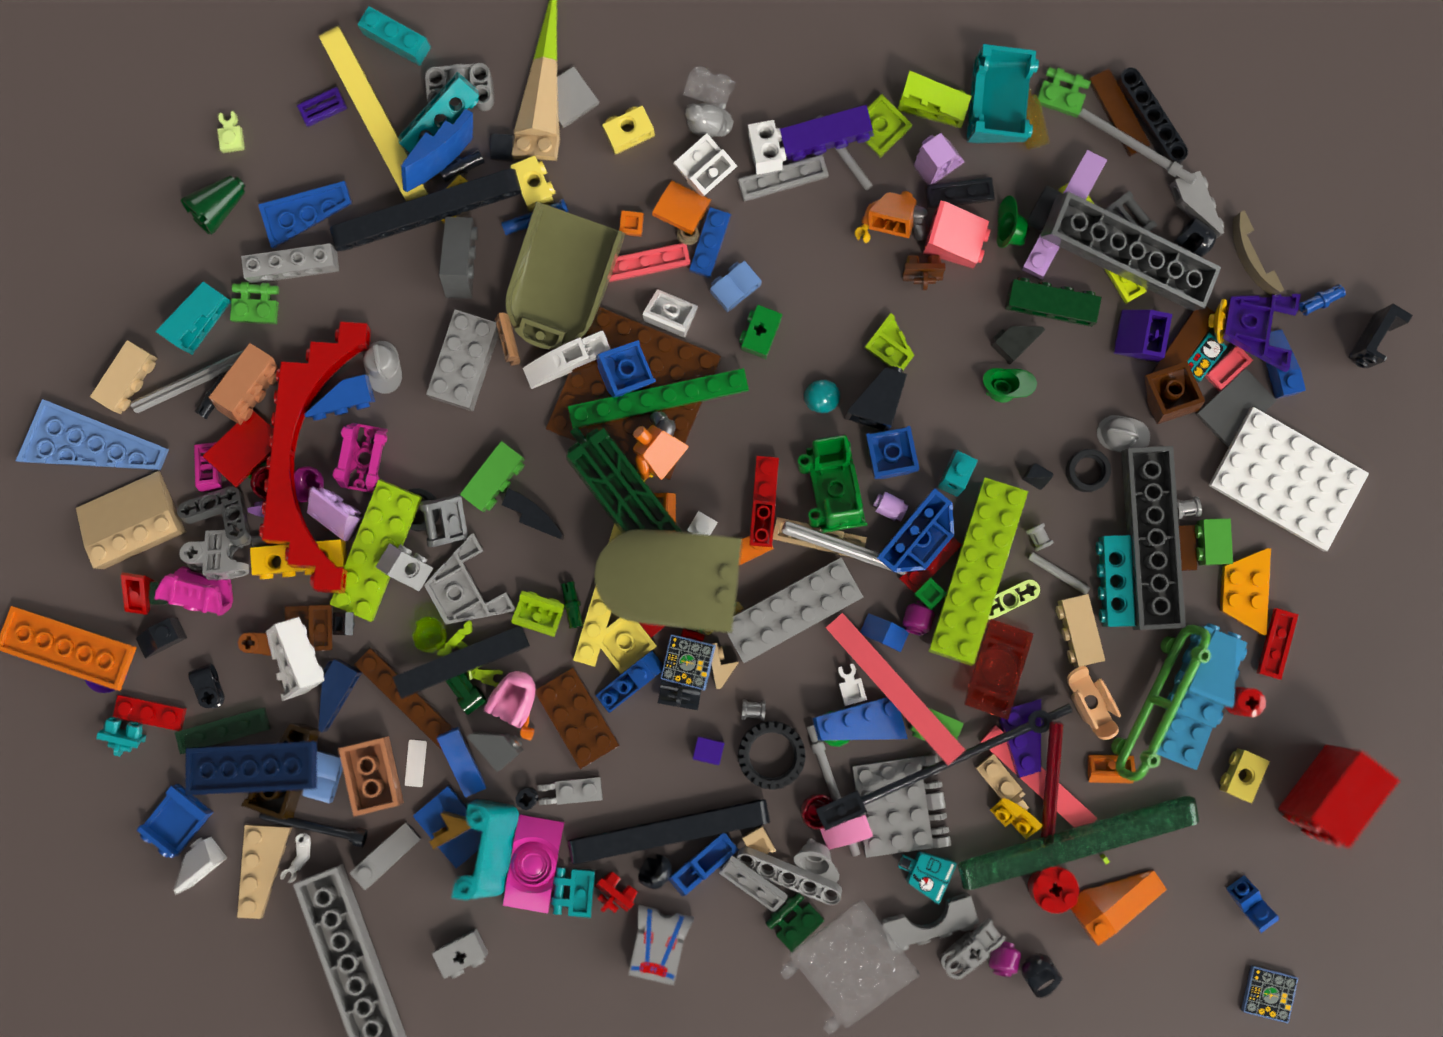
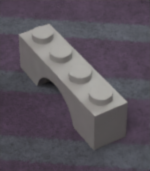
[881,893,979,952]

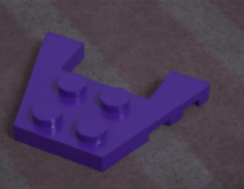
[1222,294,1300,372]

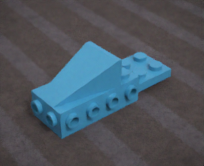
[1156,623,1247,770]

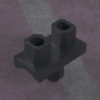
[658,681,702,710]

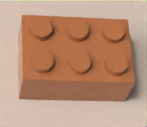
[209,343,278,425]
[339,736,404,816]

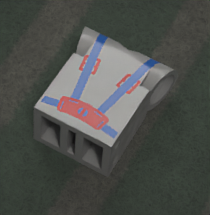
[629,905,694,985]

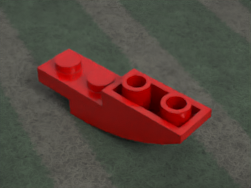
[749,456,779,547]

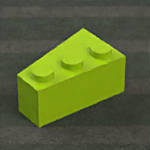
[897,70,971,128]

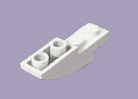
[523,330,611,389]

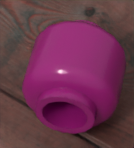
[902,601,935,636]
[989,941,1021,978]

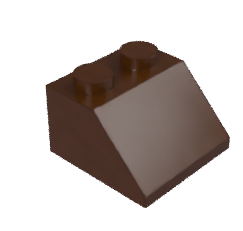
[1145,362,1205,424]

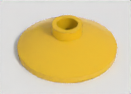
[1209,299,1227,344]

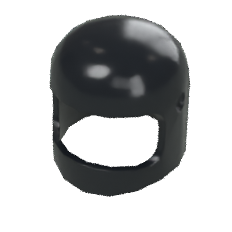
[1174,217,1216,257]
[1021,953,1063,998]

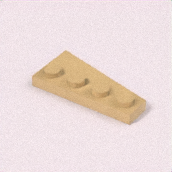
[237,824,292,919]

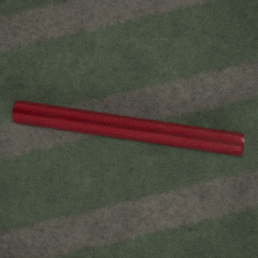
[1040,721,1063,855]

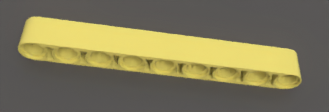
[318,26,428,202]

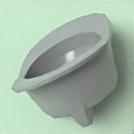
[364,341,402,394]
[1097,415,1150,452]
[794,838,839,882]

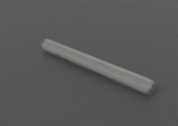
[130,349,245,413]
[782,521,906,575]

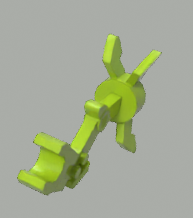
[437,620,504,687]

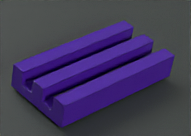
[297,87,348,127]

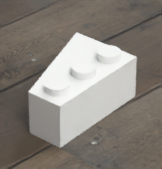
[266,617,324,701]

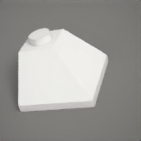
[174,837,227,894]

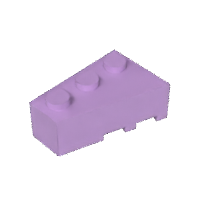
[914,133,964,185]

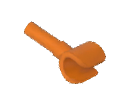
[520,714,535,741]

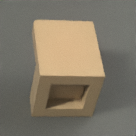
[742,825,776,854]

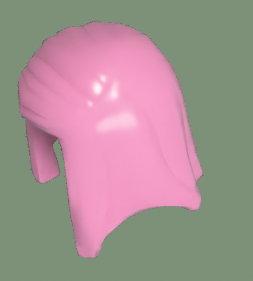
[484,671,536,728]

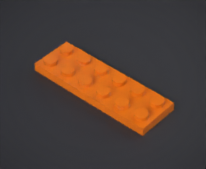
[0,606,137,691]

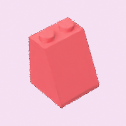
[923,200,991,268]

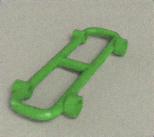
[1111,625,1211,781]

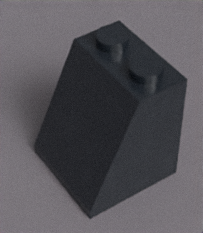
[844,366,907,431]

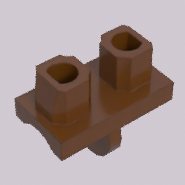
[903,255,946,290]

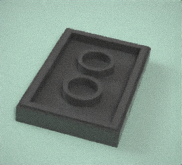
[1196,368,1277,447]

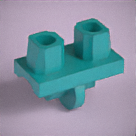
[96,717,147,757]

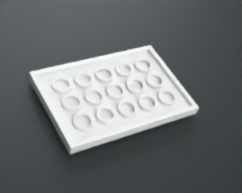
[1208,407,1369,552]

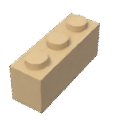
[90,340,157,414]
[1056,594,1105,667]

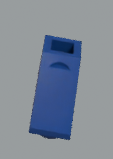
[305,375,375,421]
[595,651,664,713]

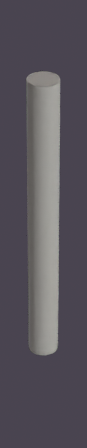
[815,115,873,191]

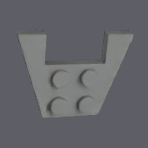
[424,533,516,625]

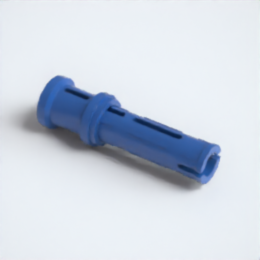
[501,198,569,236]

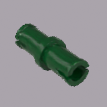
[560,581,584,629]

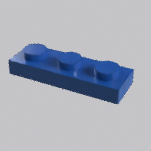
[689,207,731,278]

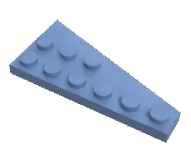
[16,399,169,470]

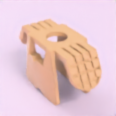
[1067,666,1121,740]

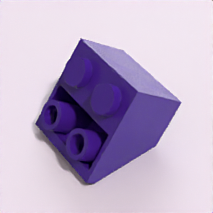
[1113,310,1172,362]

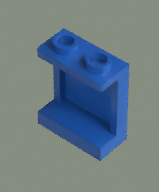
[136,784,213,858]

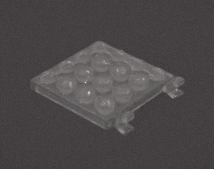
[780,900,920,1035]

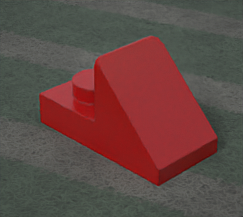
[121,572,155,615]

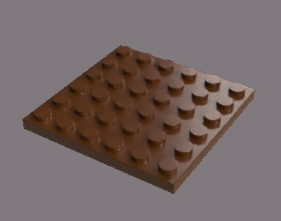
[546,307,721,480]

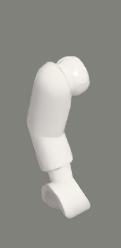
[280,833,311,883]

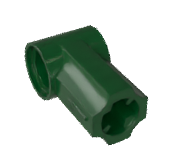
[446,673,487,715]

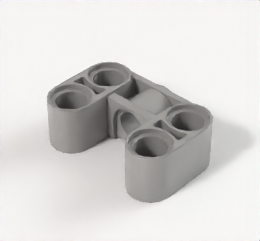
[425,63,494,115]

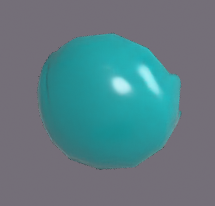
[804,379,840,413]

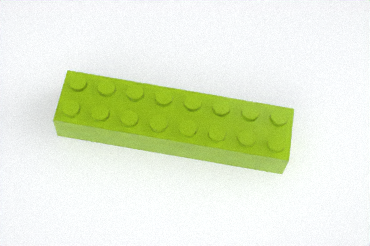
[928,478,1028,666]

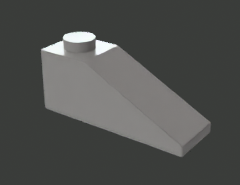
[350,823,421,890]

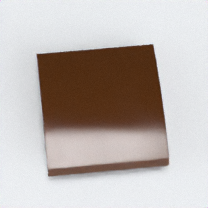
[285,605,332,651]

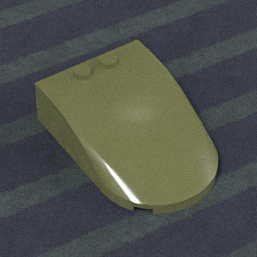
[506,201,626,349]
[595,529,742,633]

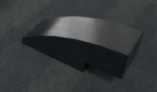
[502,488,564,540]

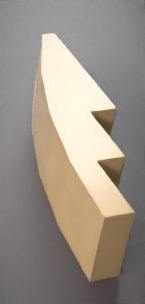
[773,517,867,558]

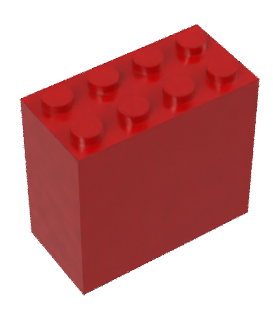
[1278,744,1400,849]

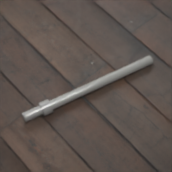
[1079,108,1197,185]
[807,724,861,857]

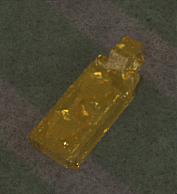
[1025,87,1050,150]

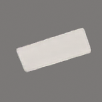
[405,740,427,787]

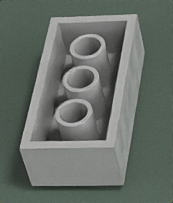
[426,310,499,412]

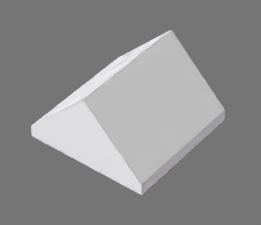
[643,289,698,338]

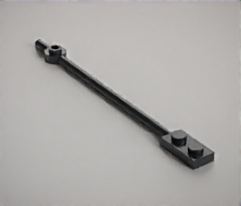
[816,704,1073,831]

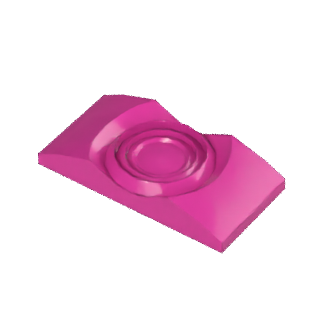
[503,814,565,914]

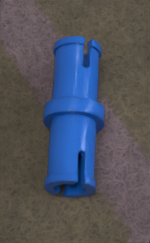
[1299,284,1346,316]

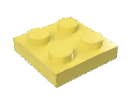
[593,618,657,674]

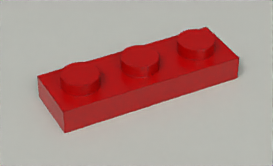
[899,537,961,594]
[1257,608,1299,680]
[113,695,187,731]

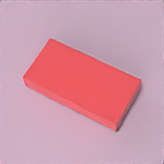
[1204,346,1253,392]

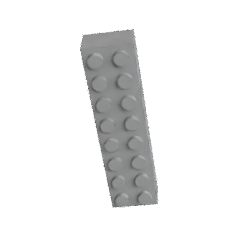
[293,864,407,1037]

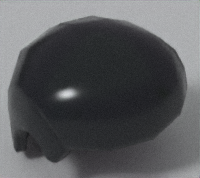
[638,854,672,889]

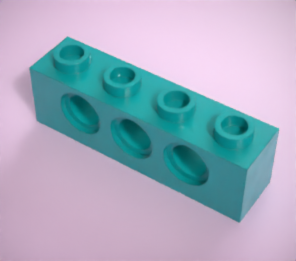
[398,72,479,153]
[1096,535,1135,627]

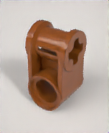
[238,632,272,656]

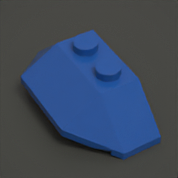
[877,488,954,573]

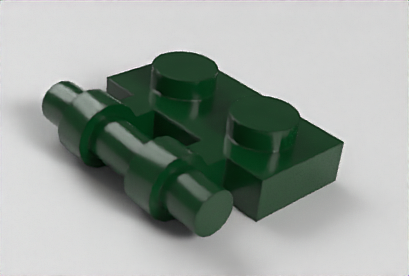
[765,892,825,952]

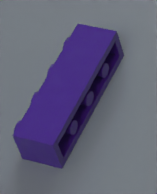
[780,105,874,161]

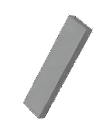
[738,155,829,202]

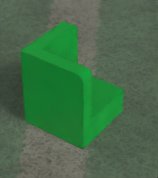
[914,578,947,610]

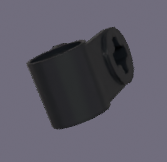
[188,663,225,708]

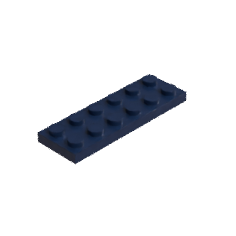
[185,742,317,795]

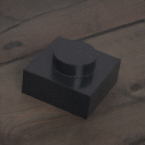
[333,612,355,635]

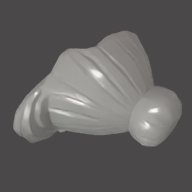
[685,102,733,137]

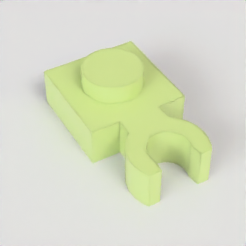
[217,111,245,153]

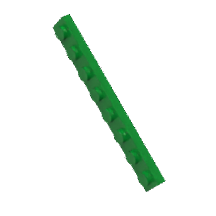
[568,368,749,429]

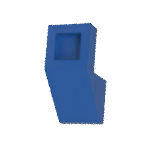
[1226,875,1280,933]

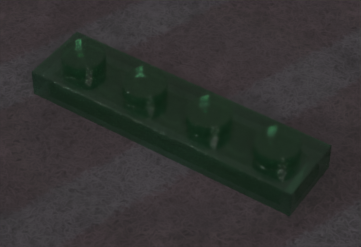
[174,707,271,754]

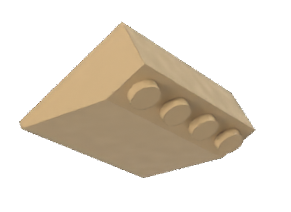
[76,471,186,569]

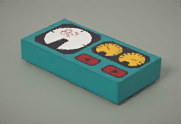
[1187,333,1227,382]

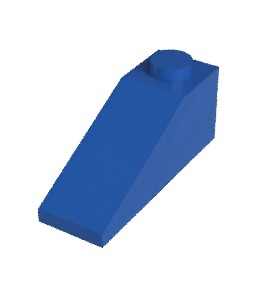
[1266,329,1306,399]

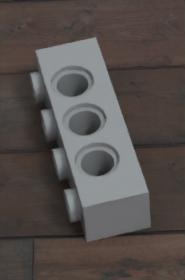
[241,243,339,284]

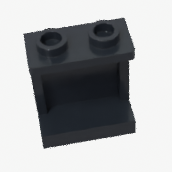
[1349,303,1413,368]

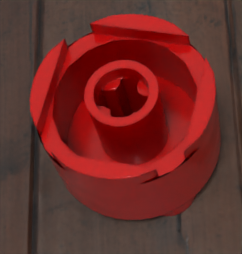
[1028,863,1079,914]

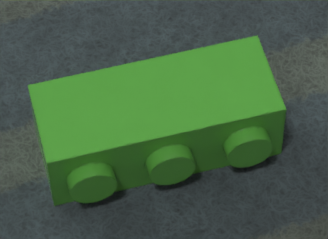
[460,441,525,512]

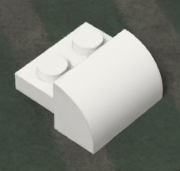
[673,134,737,196]

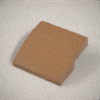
[495,312,521,366]

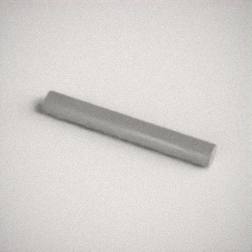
[1028,552,1090,594]

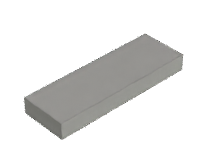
[719,856,788,912]

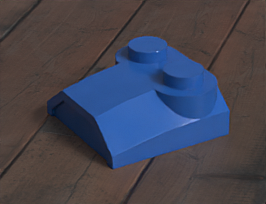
[596,340,656,398]
[866,426,919,479]

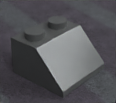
[467,731,523,772]

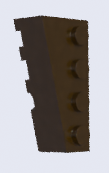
[241,723,320,820]

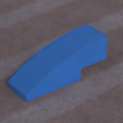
[669,833,739,896]

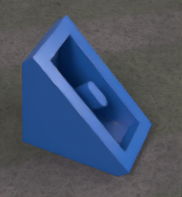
[860,613,909,652]

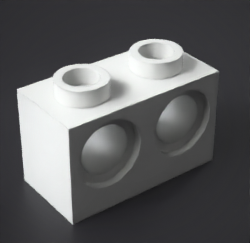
[748,120,786,175]

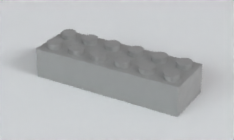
[727,557,863,663]

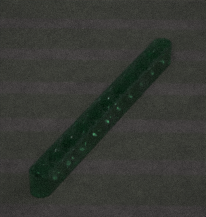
[958,796,1199,890]

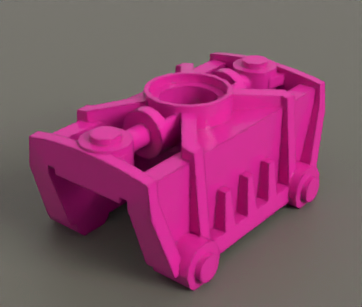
[333,423,388,493]
[155,566,233,616]

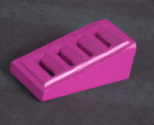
[194,442,222,492]

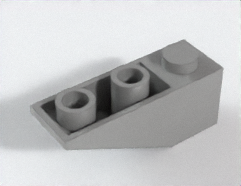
[1169,171,1224,238]

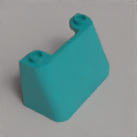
[966,44,1039,143]
[451,799,519,900]

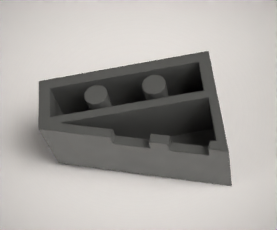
[439,217,478,299]

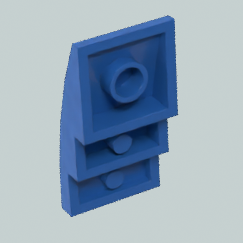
[401,109,473,192]

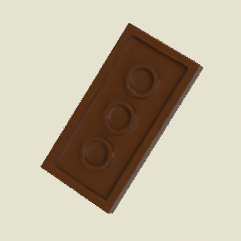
[535,668,620,769]

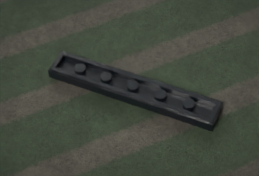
[392,626,530,699]

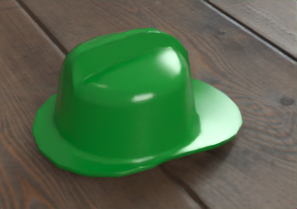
[997,195,1028,248]
[983,368,1037,403]

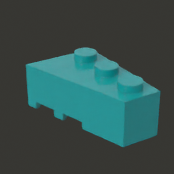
[155,282,231,355]

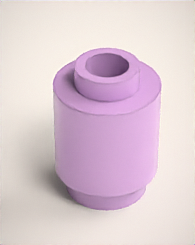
[873,492,908,521]

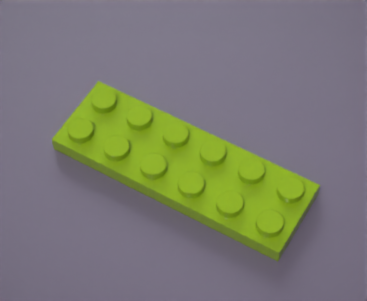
[330,479,422,622]

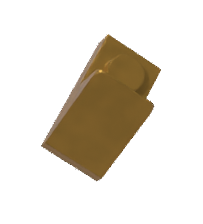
[429,811,471,850]

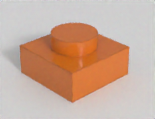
[619,211,644,237]

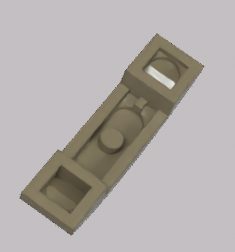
[1233,210,1284,296]

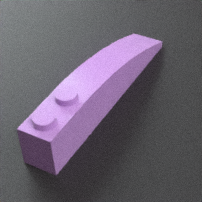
[1022,150,1107,280]

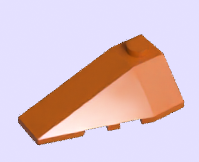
[1070,870,1167,946]

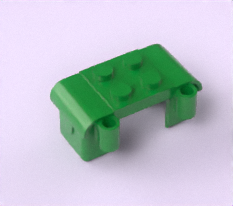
[798,435,867,533]

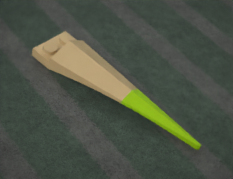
[512,0,560,161]

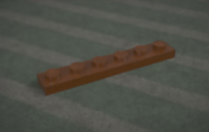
[354,648,468,751]

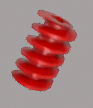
[1225,687,1266,717]

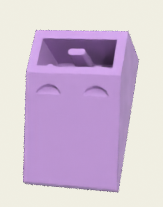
[307,487,363,541]

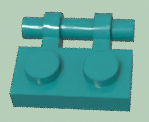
[551,867,595,918]

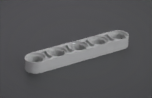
[736,847,842,905]

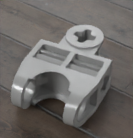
[179,530,252,580]
[941,918,1006,979]

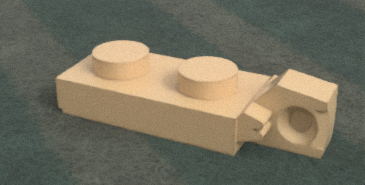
[975,753,1029,810]

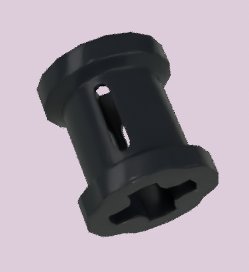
[515,787,538,810]

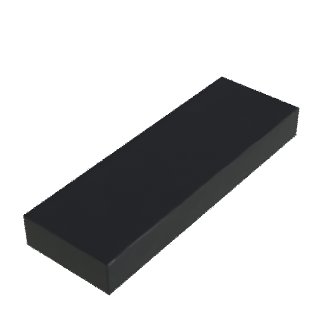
[925,177,995,209]

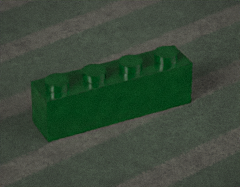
[1005,277,1102,327]

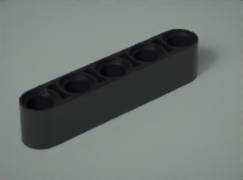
[1116,67,1188,164]

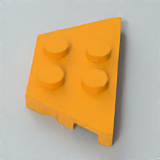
[1220,548,1271,635]

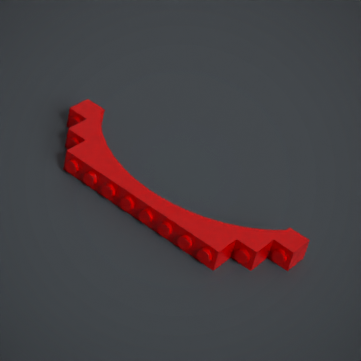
[259,322,371,594]

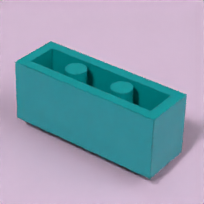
[357,6,431,66]

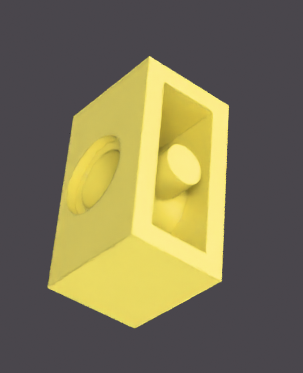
[602,106,655,155]
[510,156,556,212]
[1220,748,1270,803]

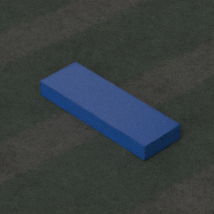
[437,727,486,797]

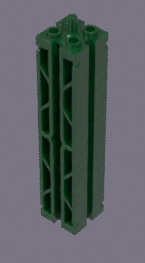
[566,427,737,633]

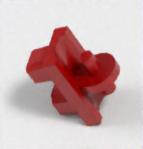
[594,871,637,913]

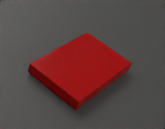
[203,411,274,488]

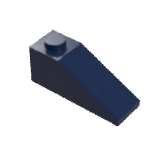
[318,659,362,733]

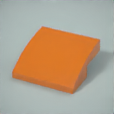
[652,181,711,235]

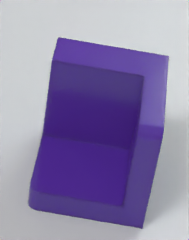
[693,736,725,765]

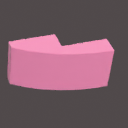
[820,814,873,850]

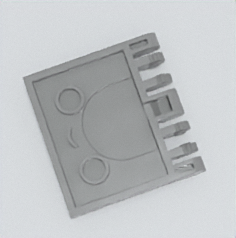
[852,754,951,858]

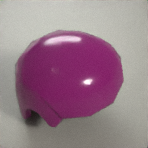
[294,466,324,502]

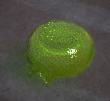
[412,616,447,653]

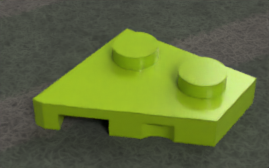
[865,313,914,370]

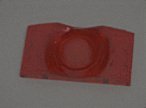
[964,619,1034,720]

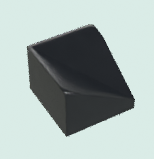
[1022,463,1054,490]

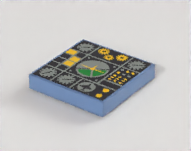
[661,634,716,690]
[1241,965,1298,1023]

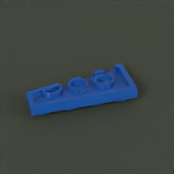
[258,181,352,249]
[812,697,908,740]

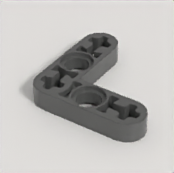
[177,486,250,546]

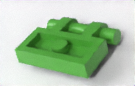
[1036,67,1091,118]
[230,282,279,324]

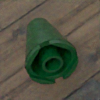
[180,176,245,235]

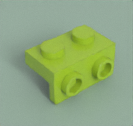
[511,591,564,637]

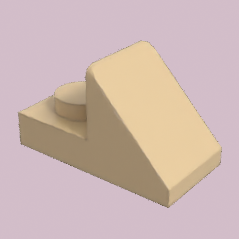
[712,643,739,689]

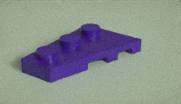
[997,699,1041,778]

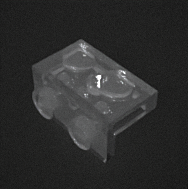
[684,67,736,109]

